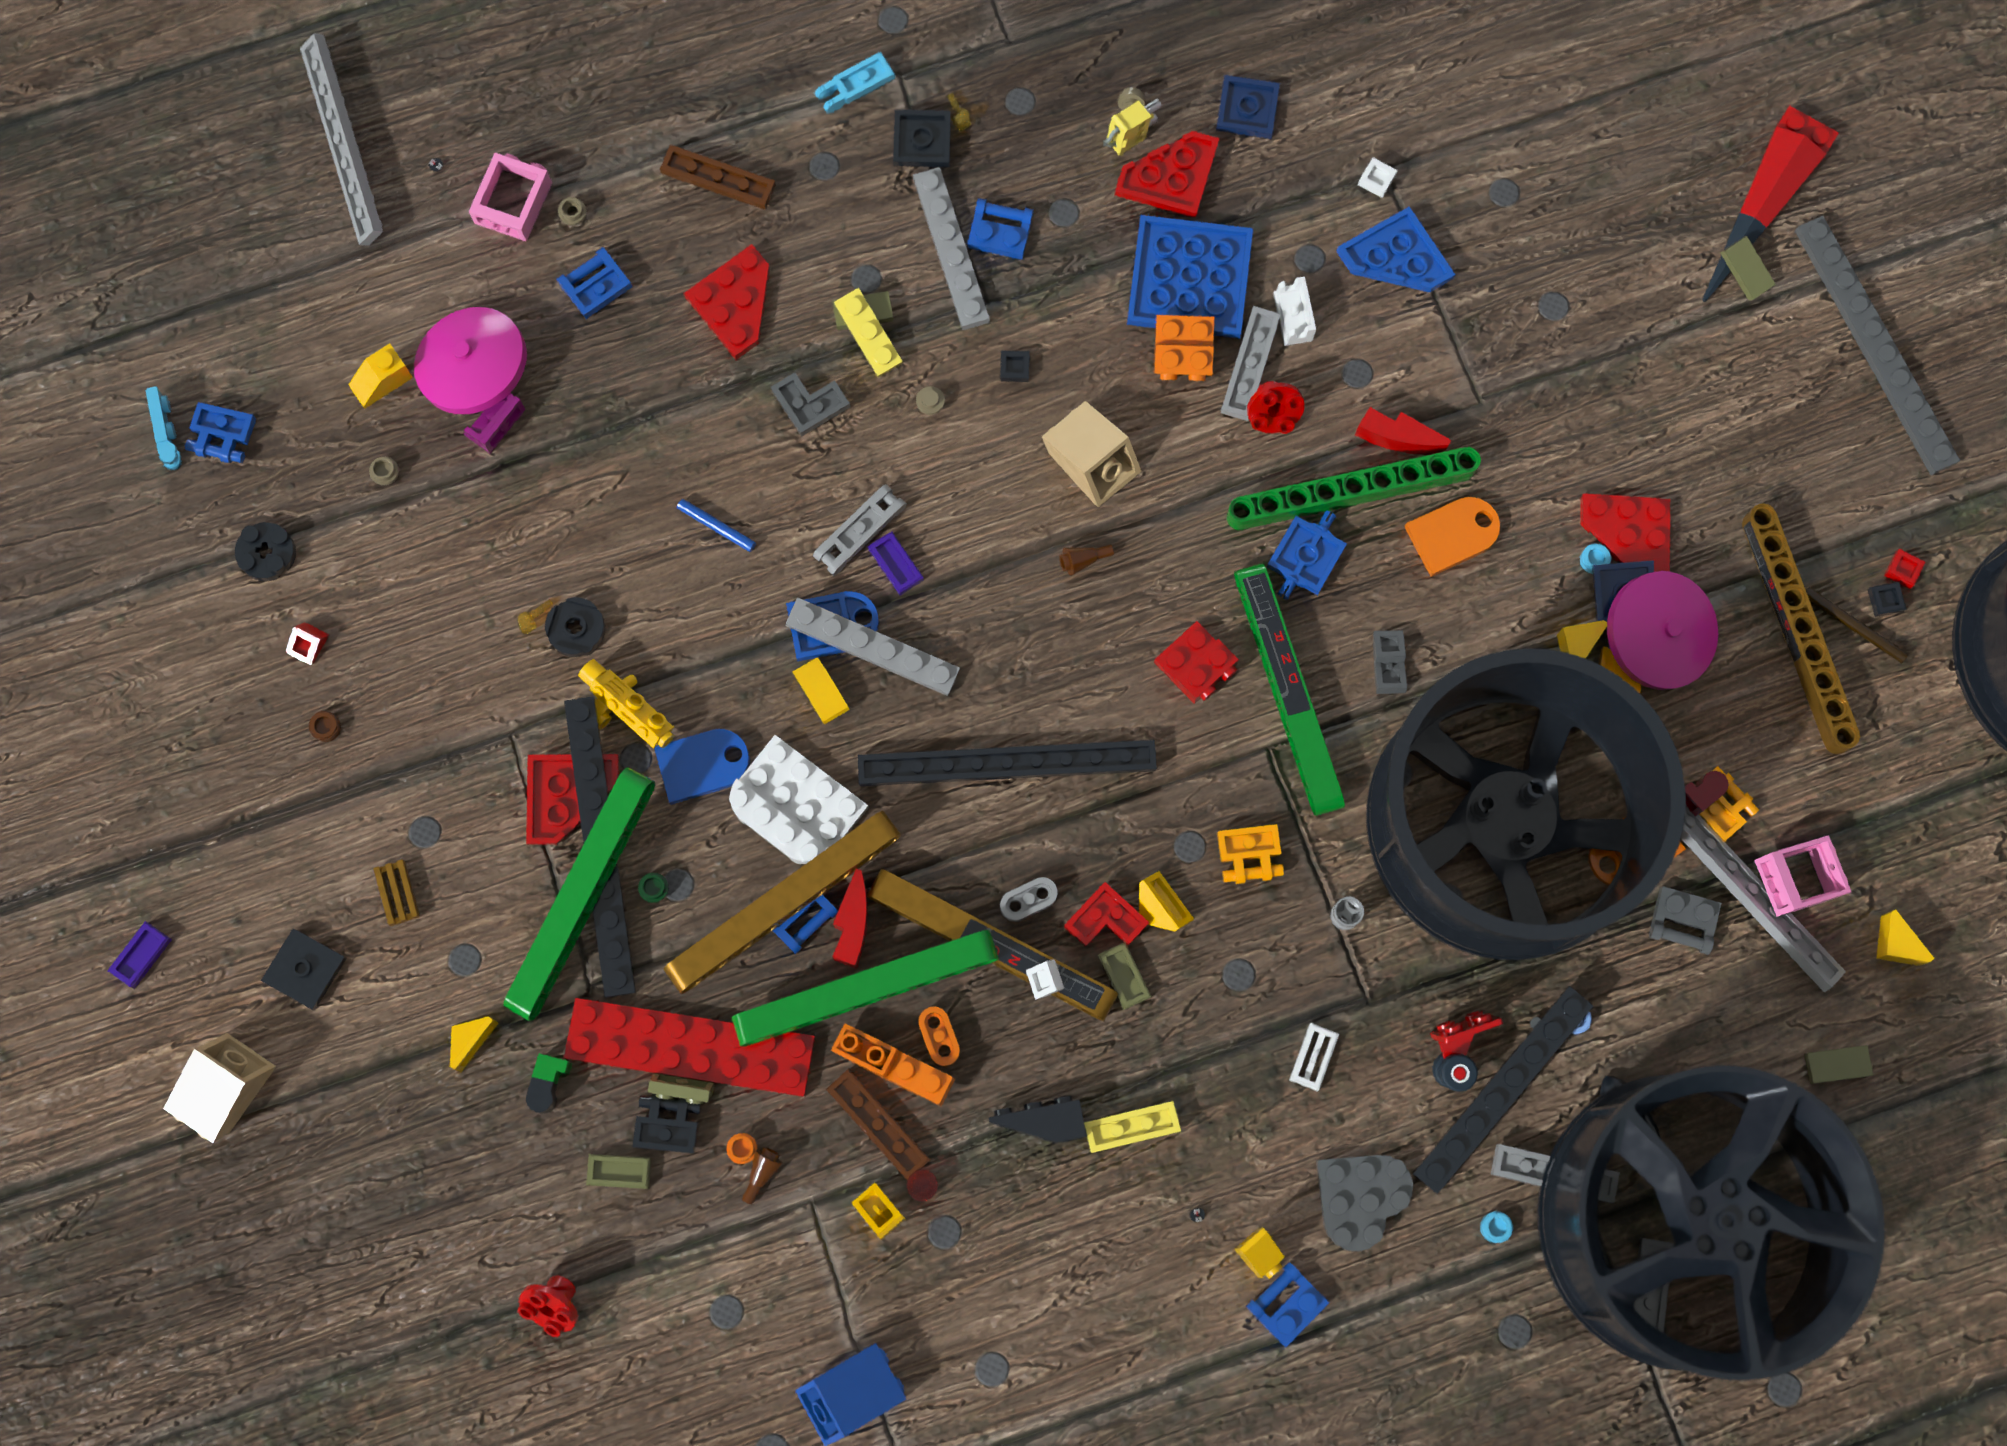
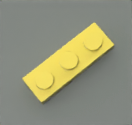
[834,288,902,377]
[1084,1101,1181,1153]

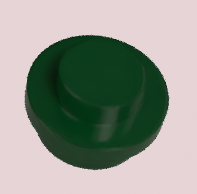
[638,873,669,903]

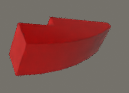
[1355,407,1452,455]
[833,868,868,969]

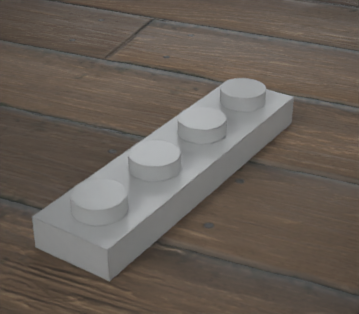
[1221,306,1281,421]
[1491,1144,1619,1203]

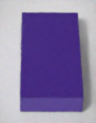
[867,531,924,596]
[108,921,172,989]

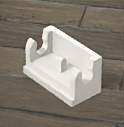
[1273,277,1316,346]

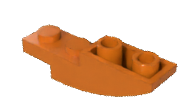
[831,1023,955,1107]

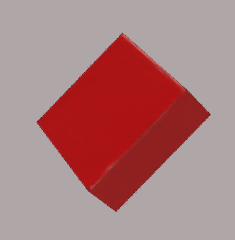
[1884,548,1926,589]

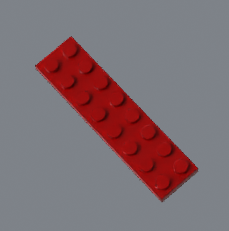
[564,998,815,1097]

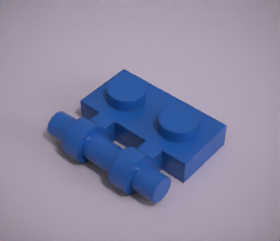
[185,402,256,463]

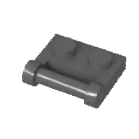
[1649,886,1722,955]

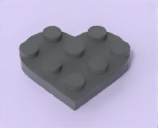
[1316,1155,1413,1252]

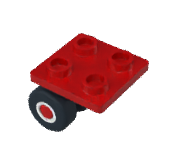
[1430,1011,1503,1092]

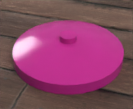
[414,307,527,414]
[1607,571,1718,690]

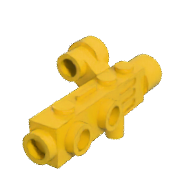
[578,659,674,749]

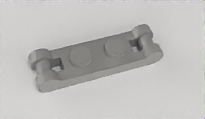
[813,484,907,576]

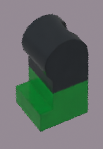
[526,1053,573,1114]

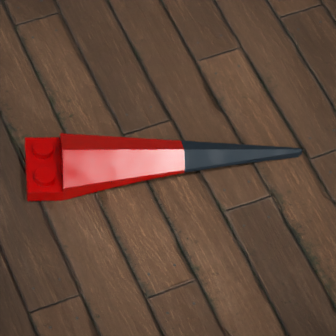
[1702,105,1839,302]

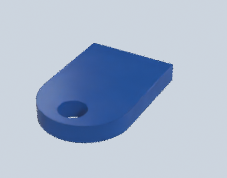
[786,591,879,662]
[654,729,750,805]

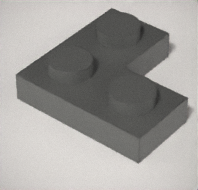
[771,373,850,437]

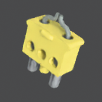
[1103,99,1162,156]

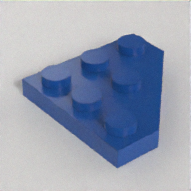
[1336,207,1456,293]

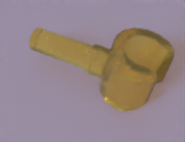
[947,93,971,132]
[517,599,553,634]

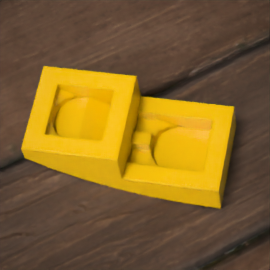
[793,657,850,725]

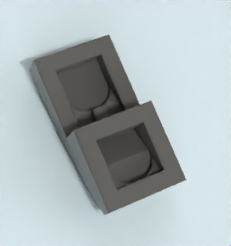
[1373,630,1407,694]

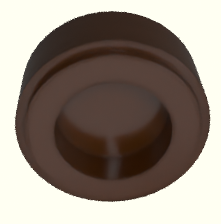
[309,711,341,742]

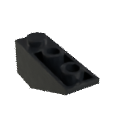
[988,1096,1087,1144]

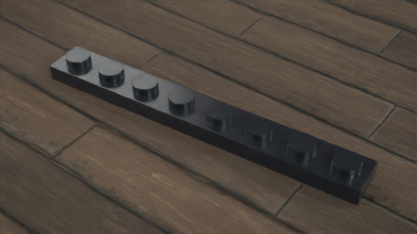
[1412,986,1593,1194]

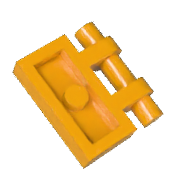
[1695,766,1759,842]
[1217,824,1284,884]

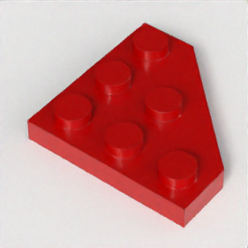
[1115,131,1219,218]
[684,244,770,360]
[1580,493,1670,572]
[526,754,619,845]

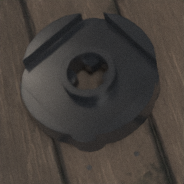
[235,522,296,581]
[545,597,605,657]

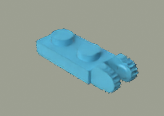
[815,52,895,113]
[145,386,182,471]

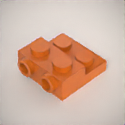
[1154,315,1214,381]

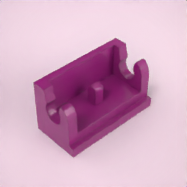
[464,393,526,454]

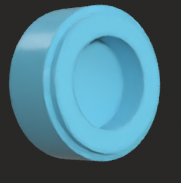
[1580,544,1611,574]
[1480,1211,1513,1243]

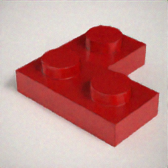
[1064,882,1149,947]

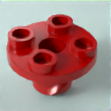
[1247,381,1305,434]
[517,1276,578,1337]

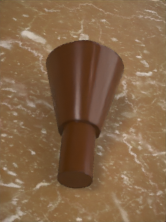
[1059,544,1114,576]
[742,1147,783,1205]

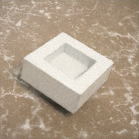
[1358,158,1397,198]
[1026,959,1064,999]

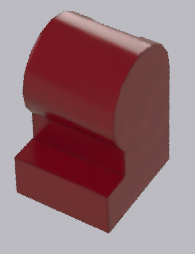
[1685,771,1729,817]

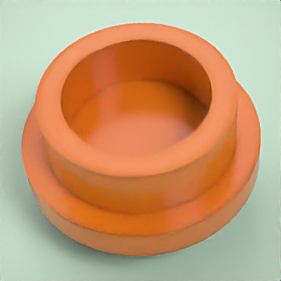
[727,1133,758,1164]

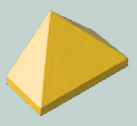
[1139,871,1194,931]
[450,1017,499,1072]

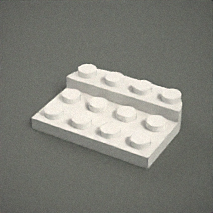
[729,735,869,865]

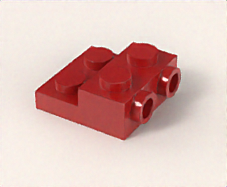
[1154,621,1239,704]

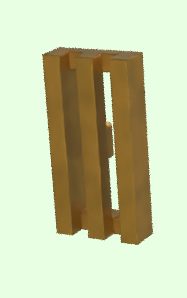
[373,859,420,926]

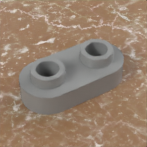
[1000,877,1057,922]

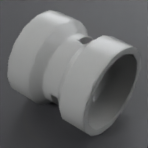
[1330,897,1364,930]

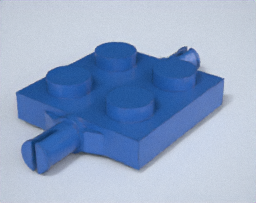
[1267,510,1347,600]

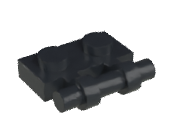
[632,1093,702,1154]

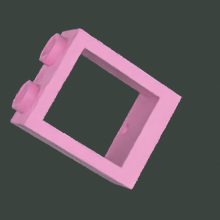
[469,153,552,242]
[1754,835,1851,917]

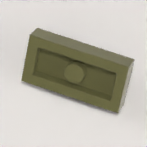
[648,1073,715,1104]

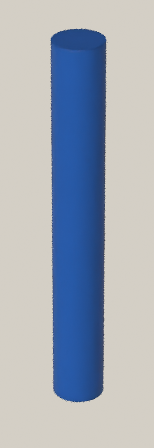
[677,499,756,552]

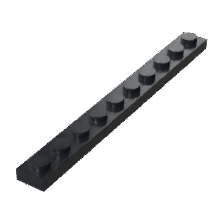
[564,696,636,998]
[858,740,1157,786]

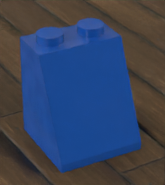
[795,1343,906,1446]

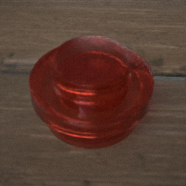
[907,1170,938,1201]

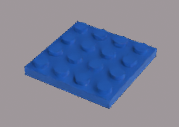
[1127,215,1253,338]

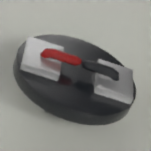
[429,158,443,172]
[1190,1208,1205,1222]

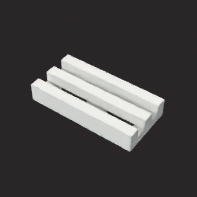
[1289,1023,1339,1092]

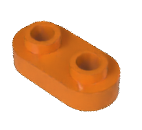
[919,1007,960,1067]

